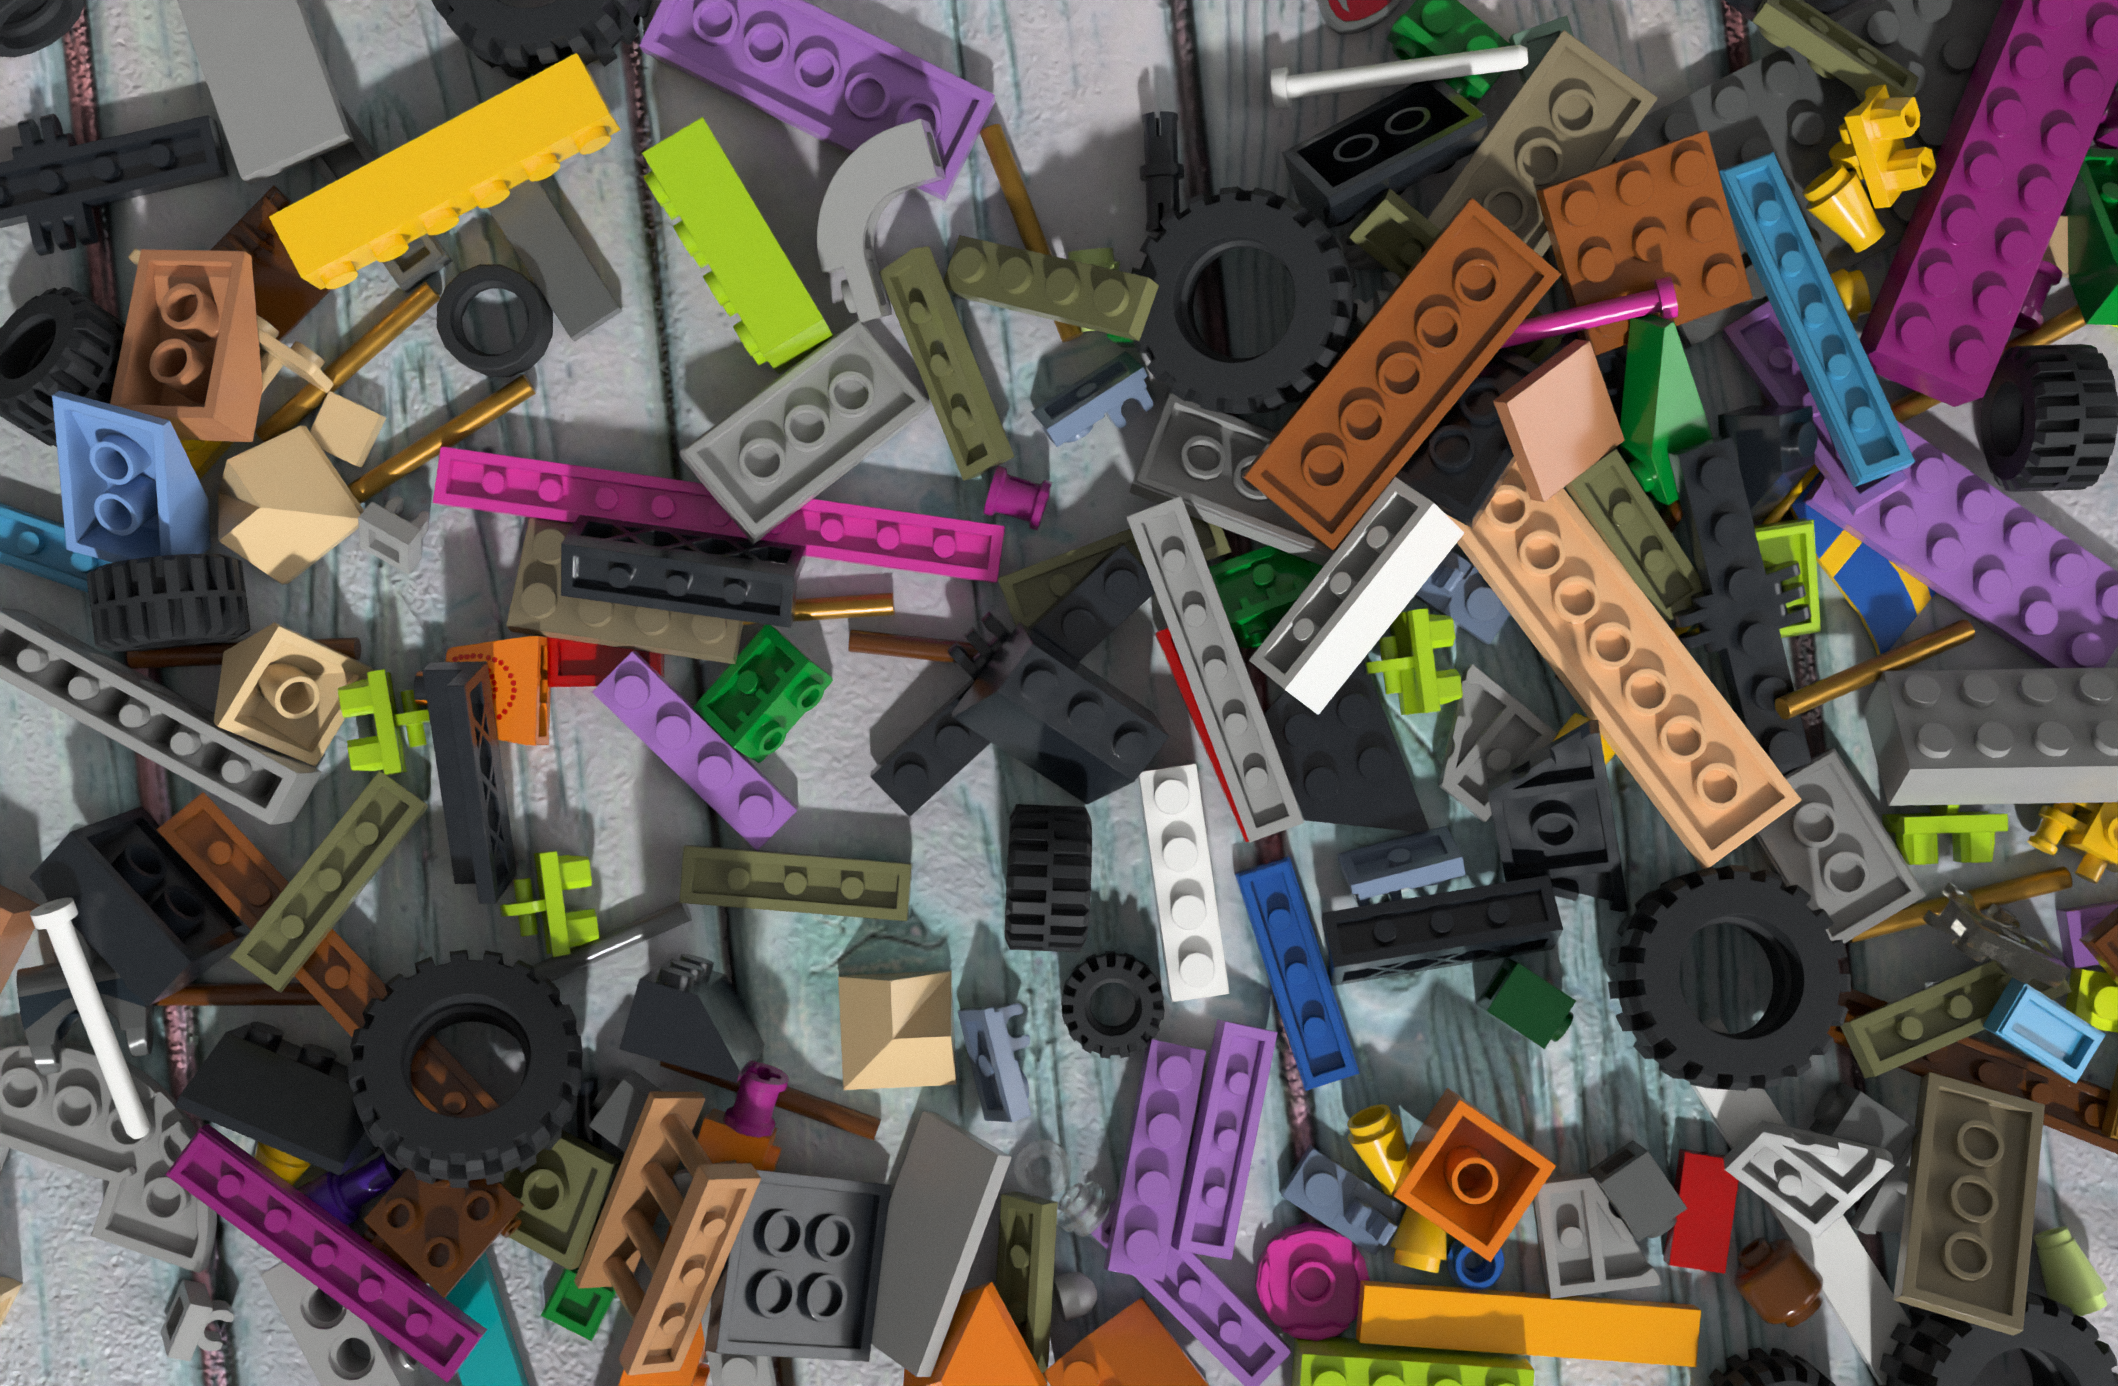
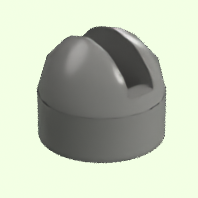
[1053,1272,1097,1322]

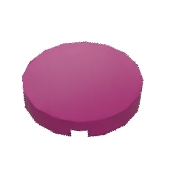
[1255,1222,1370,1341]

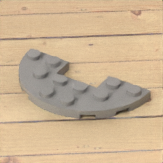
[0,1043,217,1273]

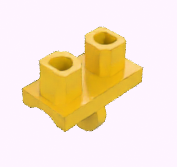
[1828,84,1937,209]

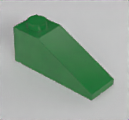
[2066,148,2118,325]
[1619,314,1713,505]

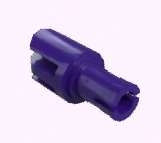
[297,1153,403,1226]

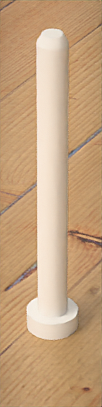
[1271,45,1528,109]
[30,898,150,1139]

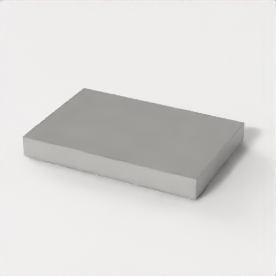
[1751,748,1926,943]

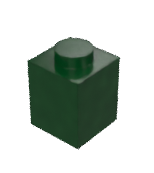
[1476,957,1576,1049]

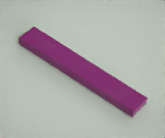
[165,1124,487,1383]

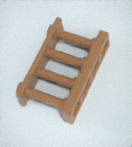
[574,1091,761,1375]

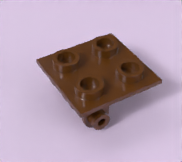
[210,185,332,342]
[363,1168,524,1298]

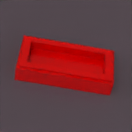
[547,637,664,687]
[1663,1149,1739,1274]

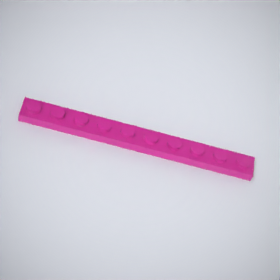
[433,446,1005,584]

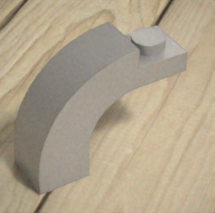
[817,119,946,323]

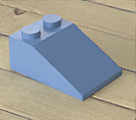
[52,390,211,563]

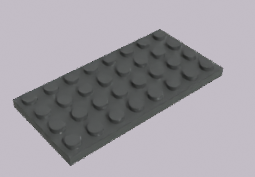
[1612,0,2095,350]

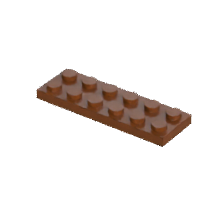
[1241,198,1561,551]

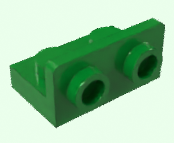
[1387,0,1511,107]
[1209,546,1323,648]
[693,624,833,763]

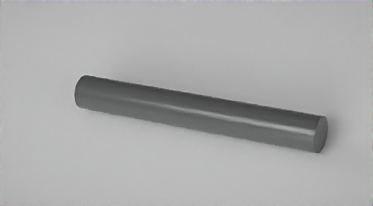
[532,901,692,982]

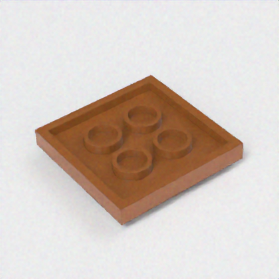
[1536,130,1753,356]

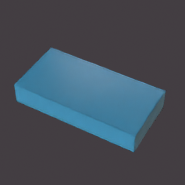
[1982,977,2106,1083]

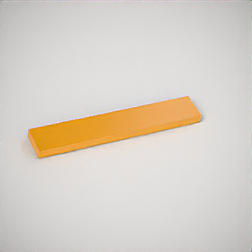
[1356,1280,1701,1367]

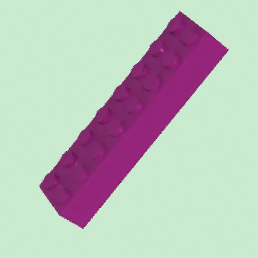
[1859,0,2118,407]

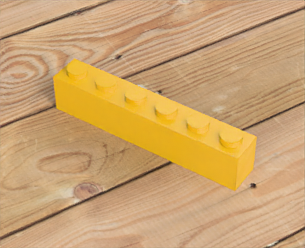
[269,53,621,290]

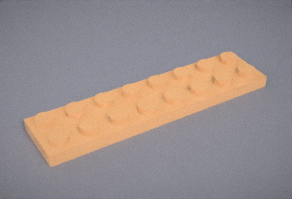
[1447,462,1802,869]

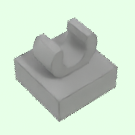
[358,496,429,574]
[160,1279,235,1361]

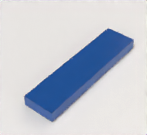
[1234,856,1360,1091]

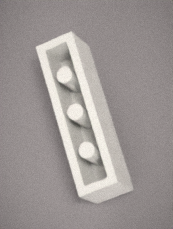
[1249,477,1464,715]
[1137,763,1230,1002]

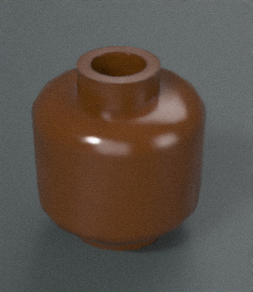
[1734,1237,1823,1327]

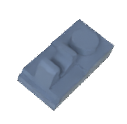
[1031,351,1153,447]
[1414,550,1510,645]
[1337,826,1466,907]
[957,1003,1031,1122]
[1280,1144,1406,1255]

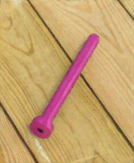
[1500,276,1678,349]

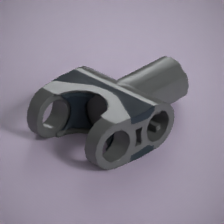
[16,901,154,1076]

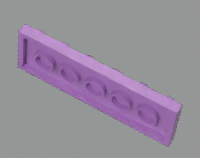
[639,0,995,202]
[1802,420,2118,669]

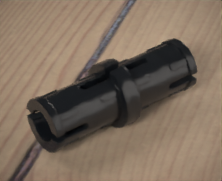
[1139,111,1184,233]

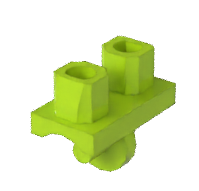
[1365,608,1463,715]
[338,669,430,775]
[1882,805,2008,865]
[499,851,599,957]

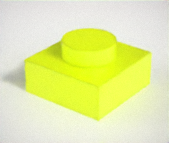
[2065,967,2118,1033]

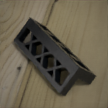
[561,515,806,628]
[422,661,517,904]
[1321,875,1563,986]

